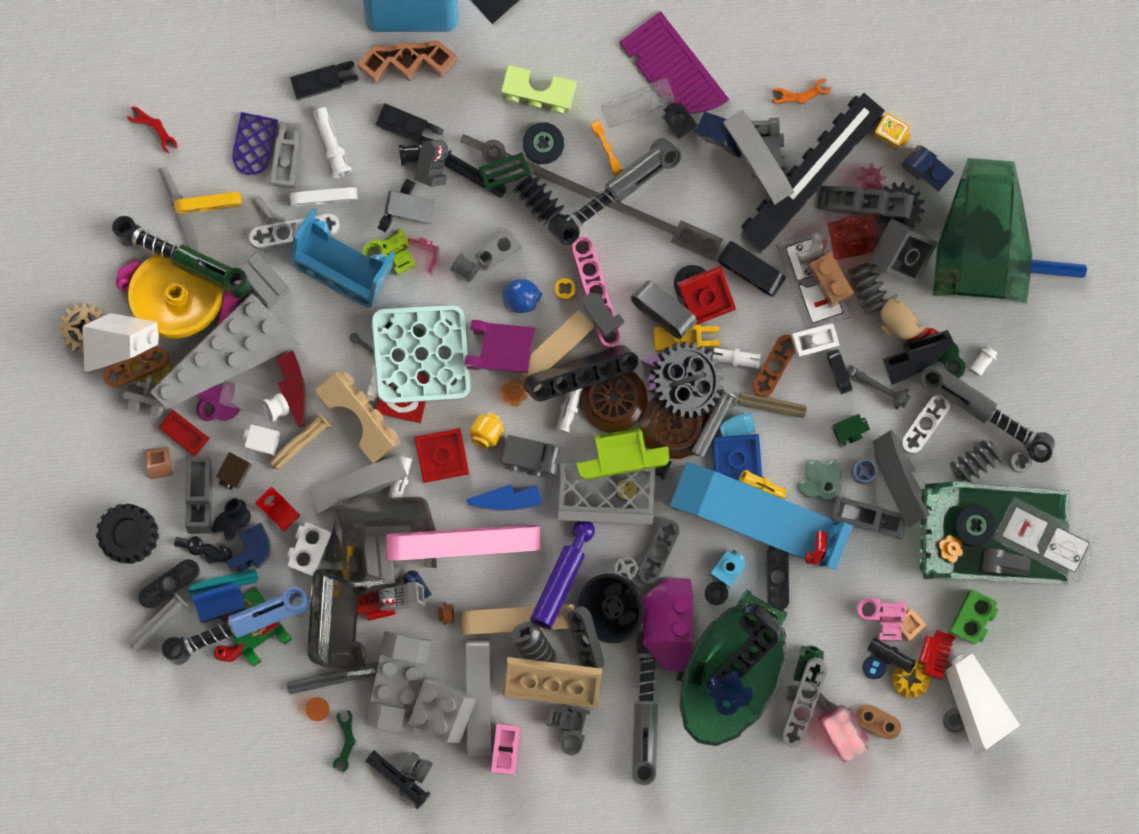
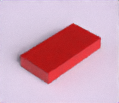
[158,409,210,457]

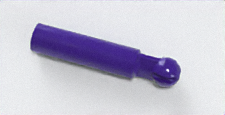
[530,521,595,630]

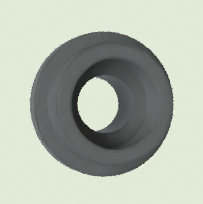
[943,709,965,733]

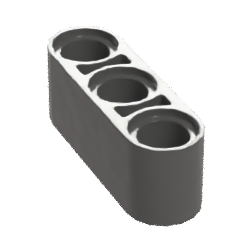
[630,280,697,339]

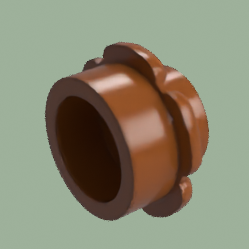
[438,602,454,625]

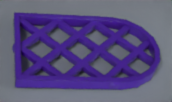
[232,112,278,175]

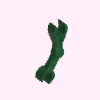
[333,710,356,772]

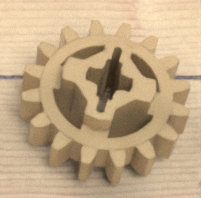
[58,302,104,354]

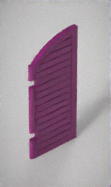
[619,11,729,115]

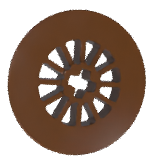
[579,366,647,432]

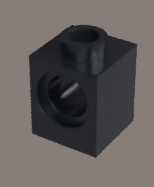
[661,102,698,139]

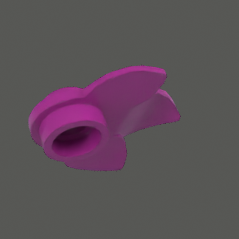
[196,383,240,421]

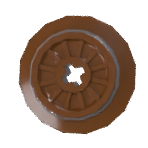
[641,390,709,459]

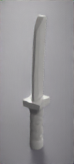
[158,166,198,251]

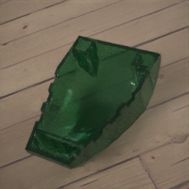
[932,158,1032,304]

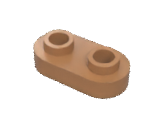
[855,705,901,739]

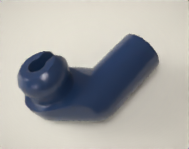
[403,570,432,599]

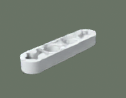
[249,214,340,249]

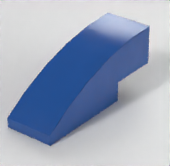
[466,484,543,511]

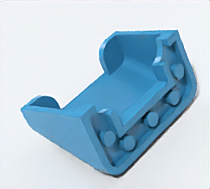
[363,0,458,32]

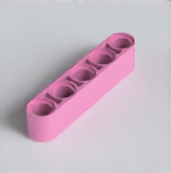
[572,236,620,349]

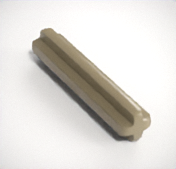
[737,392,807,418]

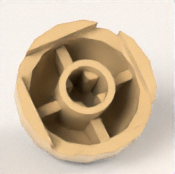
[881,293,926,340]

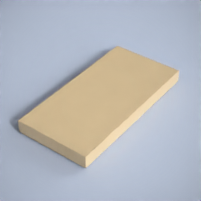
[503,657,602,708]

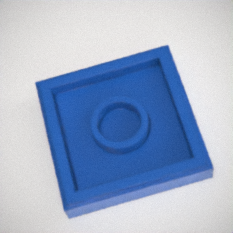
[712,434,762,481]

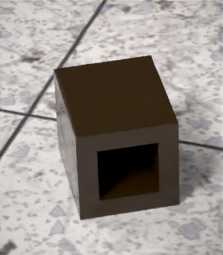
[216,452,252,490]

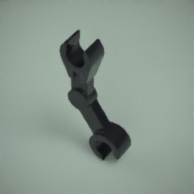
[377,179,416,233]

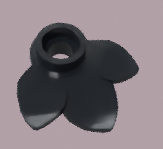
[211,498,251,541]

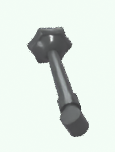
[847,365,911,410]

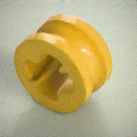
[555,278,576,300]

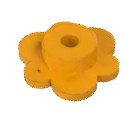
[938,535,963,563]

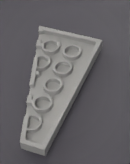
[149,293,300,409]

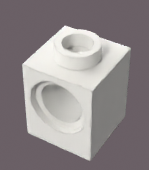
[242,425,280,456]

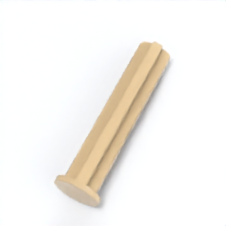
[270,412,332,469]

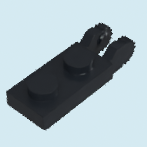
[290,61,359,101]
[376,103,444,143]

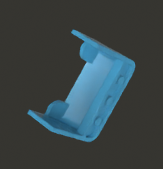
[290,208,395,308]

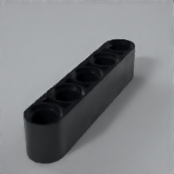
[524,345,638,402]

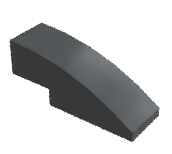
[185,457,212,534]
[831,496,906,540]

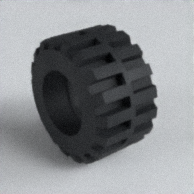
[96,503,159,564]

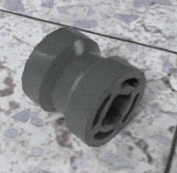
[401,752,433,784]

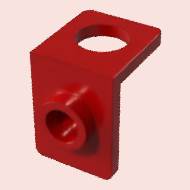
[255,487,300,531]

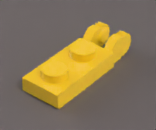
[653,325,720,352]

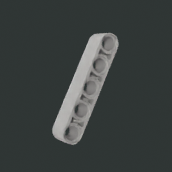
[466,639,492,756]

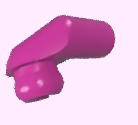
[116,259,140,291]

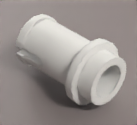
[969,346,997,377]

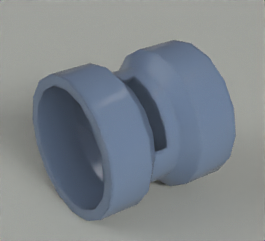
[852,459,877,484]

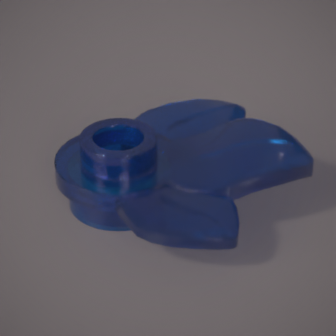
[707,670,754,715]

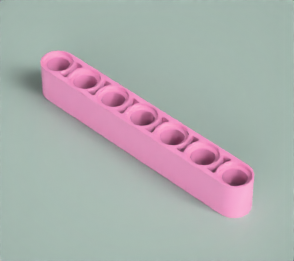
[386,525,540,560]

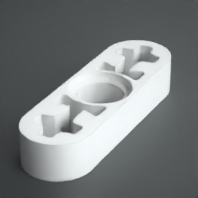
[290,187,358,207]
[901,394,951,454]

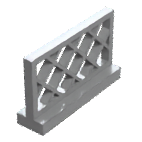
[558,463,655,524]

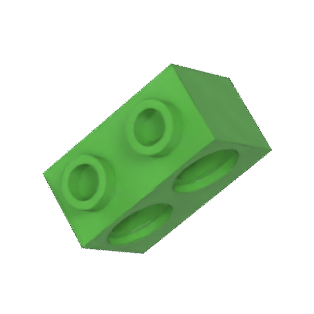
[948,589,998,645]

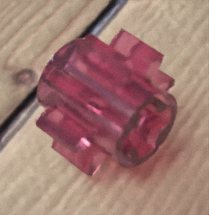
[856,163,887,190]

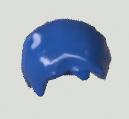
[502,279,543,313]

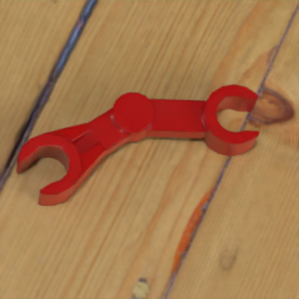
[127,106,178,153]

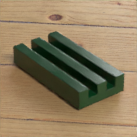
[479,152,531,191]

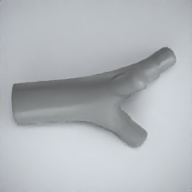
[252,195,286,226]

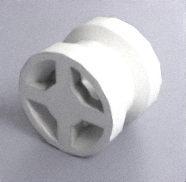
[262,393,290,422]

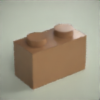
[808,252,854,308]

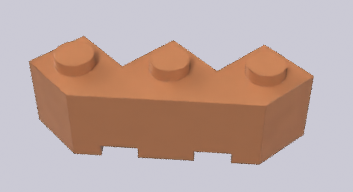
[357,41,457,84]

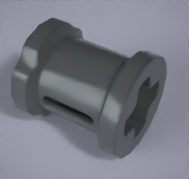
[450,253,481,282]

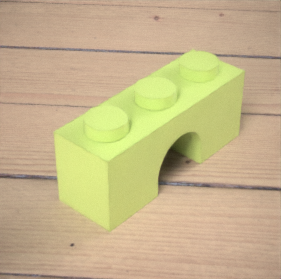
[501,65,576,114]

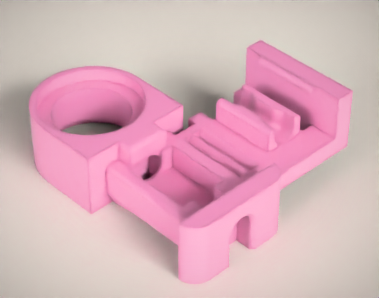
[857,598,906,642]

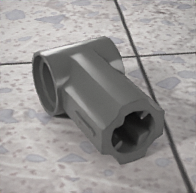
[981,548,1031,577]

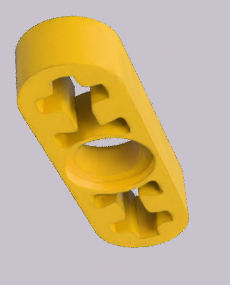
[174,192,243,214]

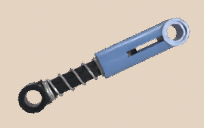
[162,587,311,665]

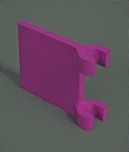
[464,320,535,373]

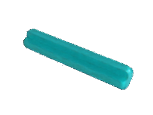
[188,569,258,596]

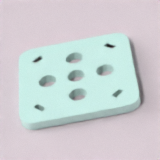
[371,305,471,403]

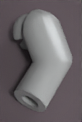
[798,233,827,264]

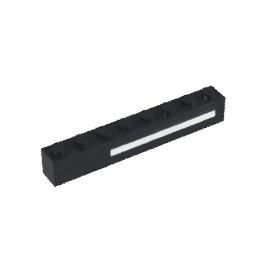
[740,93,885,254]

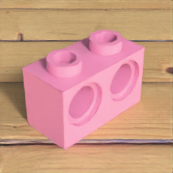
[491,724,521,775]

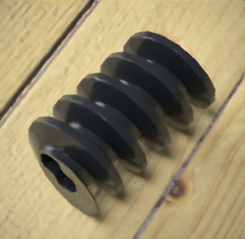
[514,174,564,226]

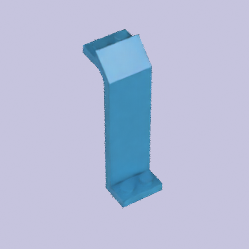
[670,462,853,570]

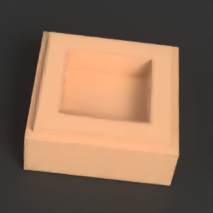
[899,608,927,641]

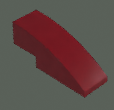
[276,350,306,428]

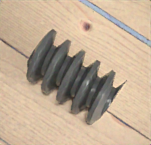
[848,263,888,315]
[949,440,1004,487]
[511,621,556,663]

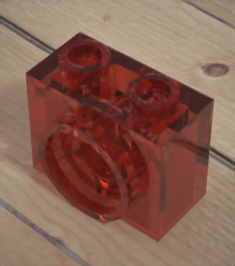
[827,213,879,260]

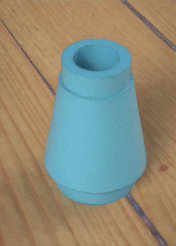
[720,412,756,437]

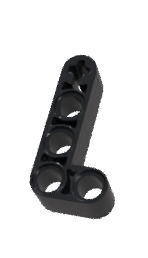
[709,603,782,695]

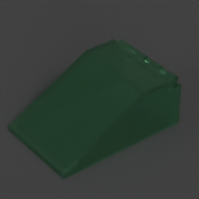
[919,482,1069,585]

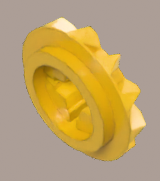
[892,661,930,698]

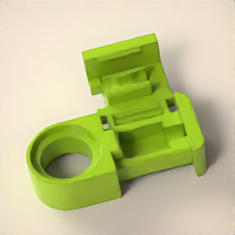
[362,228,417,276]

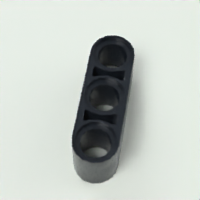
[717,241,786,297]

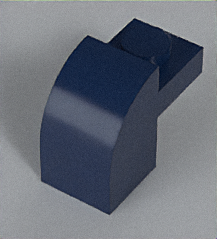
[694,112,741,158]
[901,145,954,192]
[226,523,271,572]

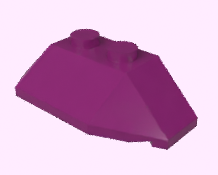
[642,578,693,672]

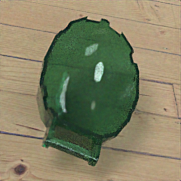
[679,589,787,746]

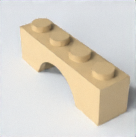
[315,370,401,463]

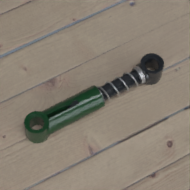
[112,216,251,298]

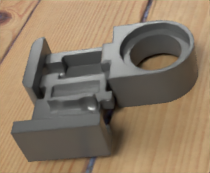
[546,705,590,755]

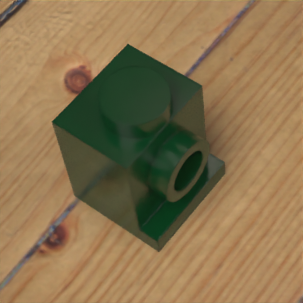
[831,414,870,448]

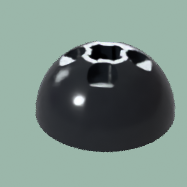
[578,573,646,644]

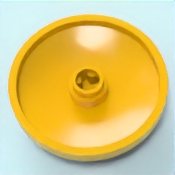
[128,254,223,339]

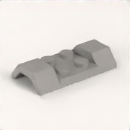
[365,630,432,733]

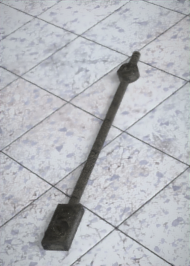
[460,134,723,261]

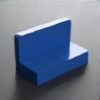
[190,583,247,623]

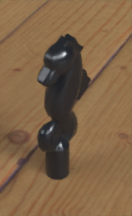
[174,536,233,564]

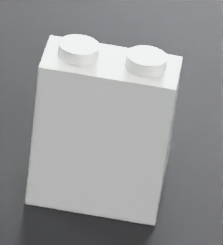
[83,313,159,372]

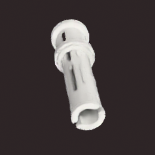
[312,107,352,179]

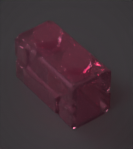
[818,704,869,762]

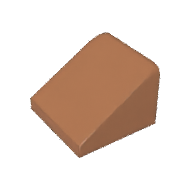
[145,447,173,479]

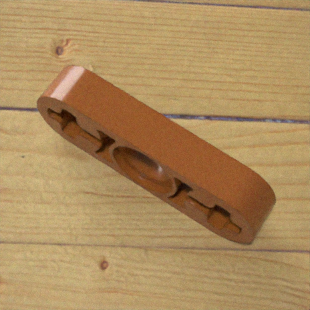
[753,335,795,397]
[103,347,169,388]

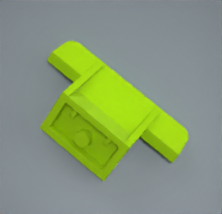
[576,427,669,480]

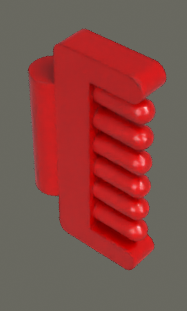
[353,585,398,621]
[918,630,955,680]

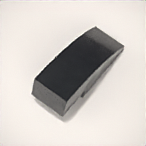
[883,330,954,385]

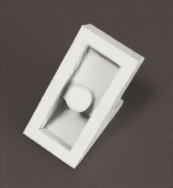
[791,323,840,357]

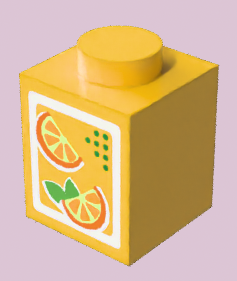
[873,112,911,150]

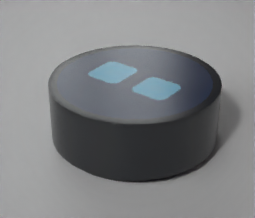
[862,655,886,679]

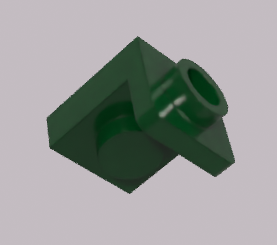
[793,645,824,683]

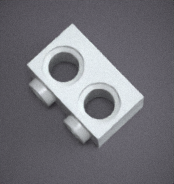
[286,522,332,577]

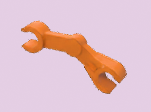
[772,78,832,104]

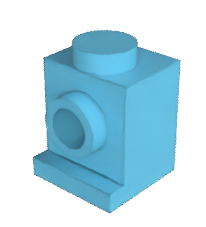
[710,550,746,588]

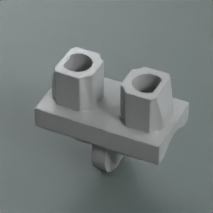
[123,376,164,417]

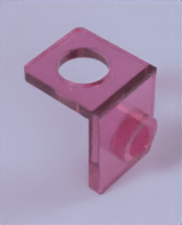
[408,237,440,275]

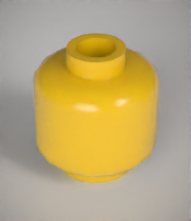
[469,413,504,449]

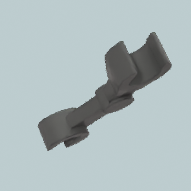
[786,685,844,721]

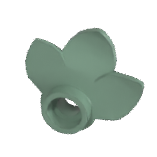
[797,459,842,500]

